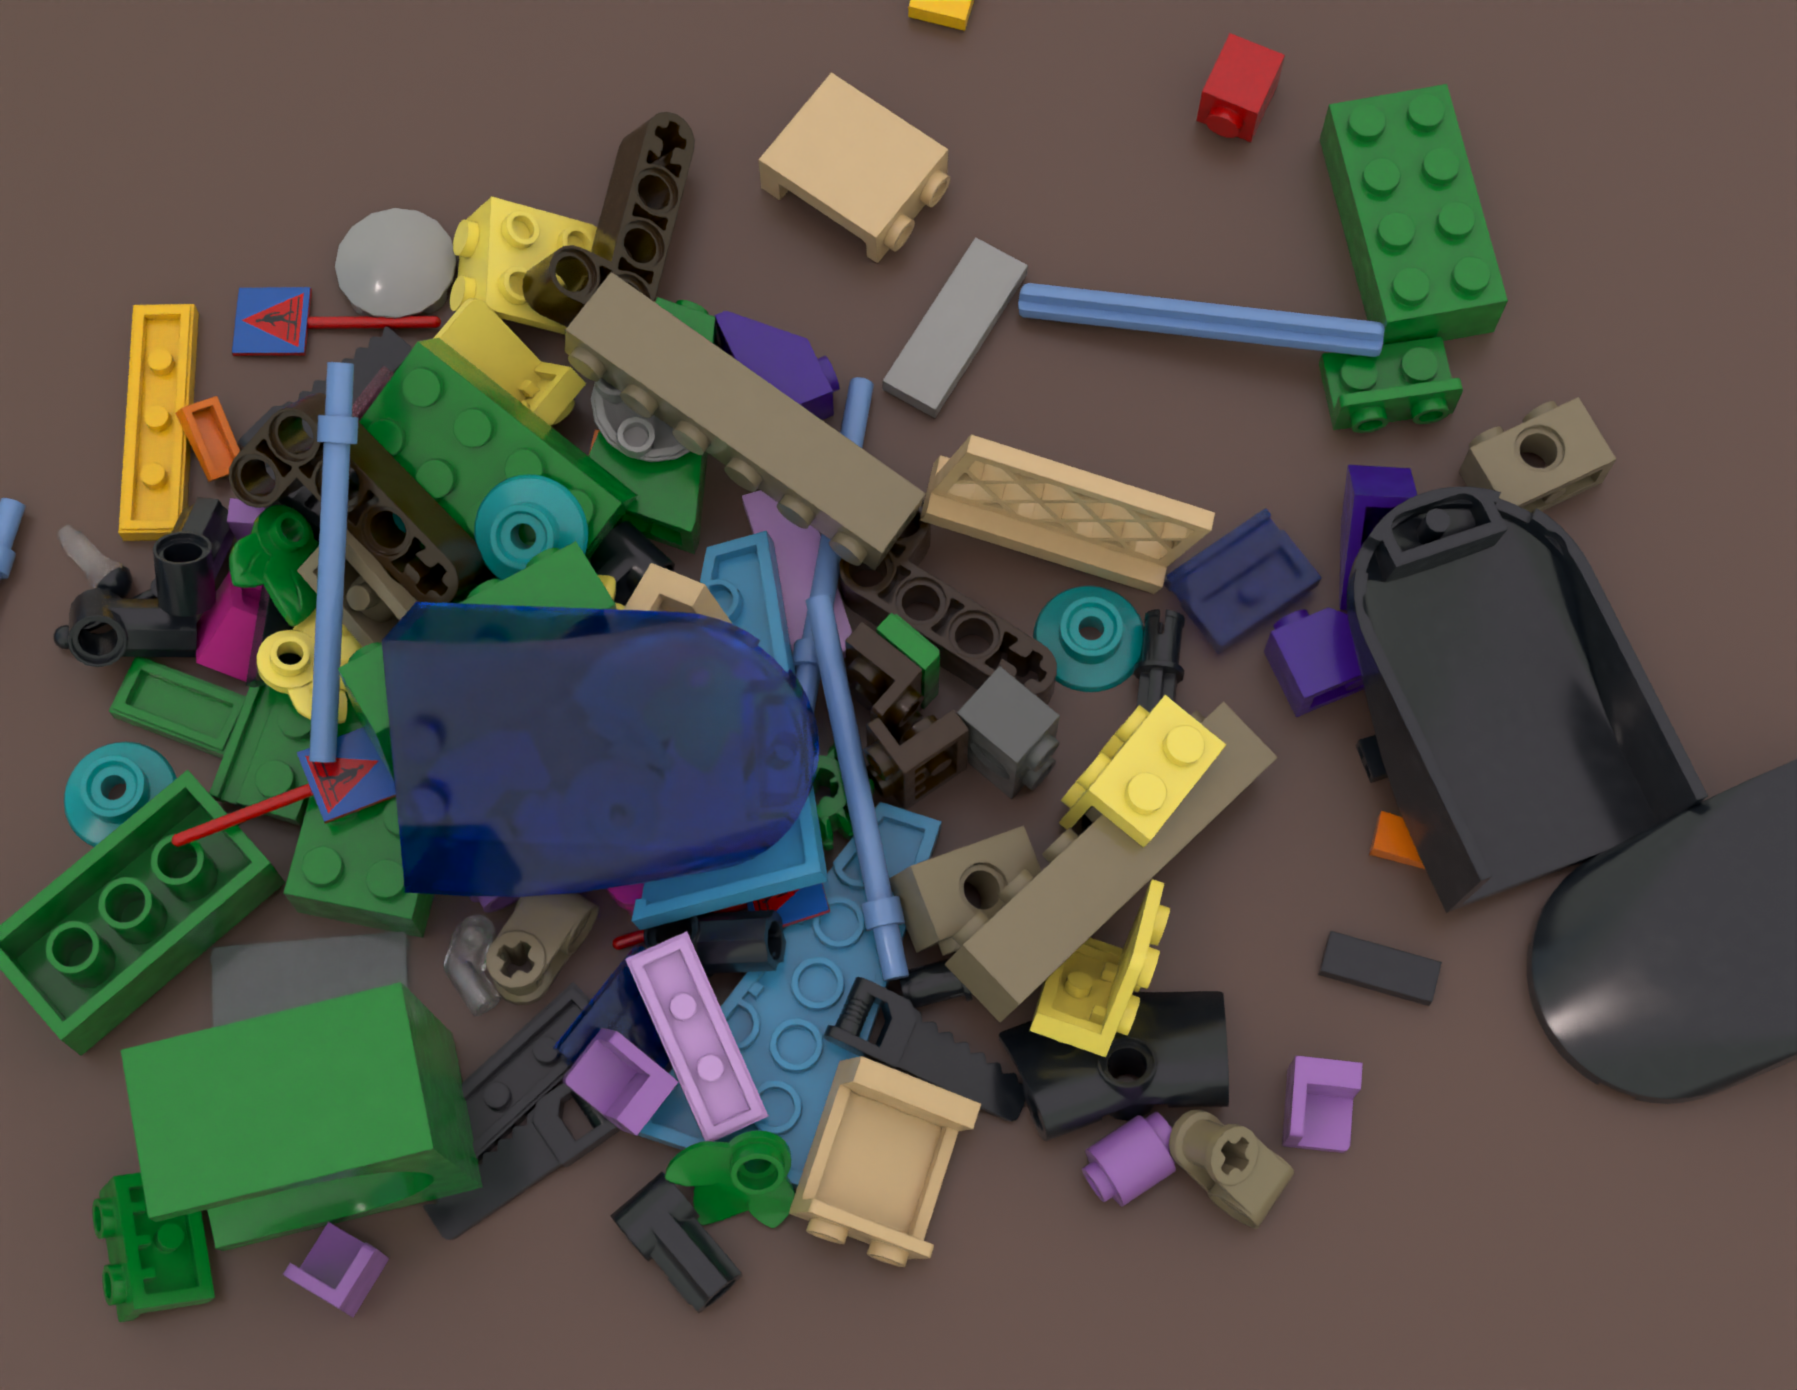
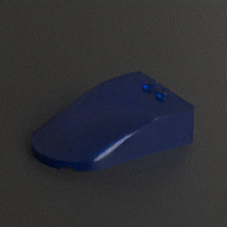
[382,602,819,897]

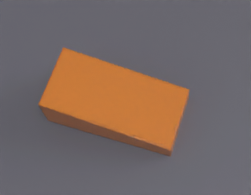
[175,396,240,482]
[1369,811,1425,869]

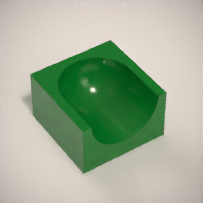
[121,982,483,1251]

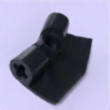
[999,991,1229,1141]

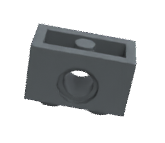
[957,666,1060,799]

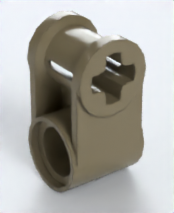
[486,873,599,1005]
[1169,1110,1295,1229]

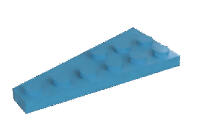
[631,531,828,930]
[638,802,942,1188]

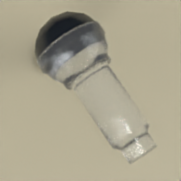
[57,525,133,599]

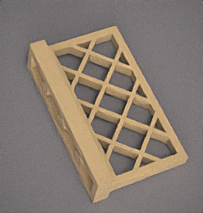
[920,434,1215,594]

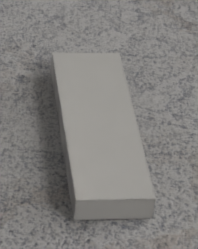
[882,237,1028,418]

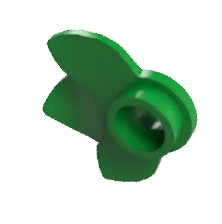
[229,505,319,627]
[665,1130,795,1228]

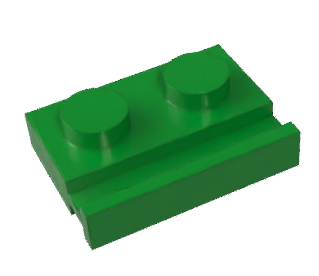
[209,685,311,827]

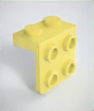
[450,196,597,335]
[434,298,586,426]
[1059,695,1226,848]
[1030,879,1170,1057]

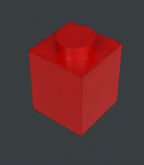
[1196,33,1285,142]

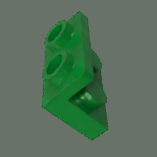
[1319,336,1463,433]
[92,1172,215,1322]

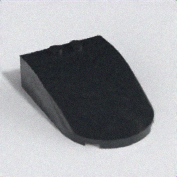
[1347,487,1708,913]
[1527,759,1797,1104]

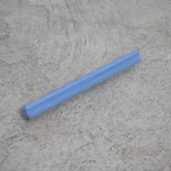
[1018,283,1385,357]

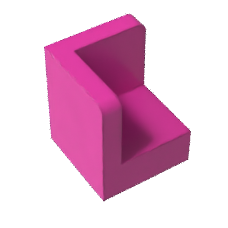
[196,570,262,682]

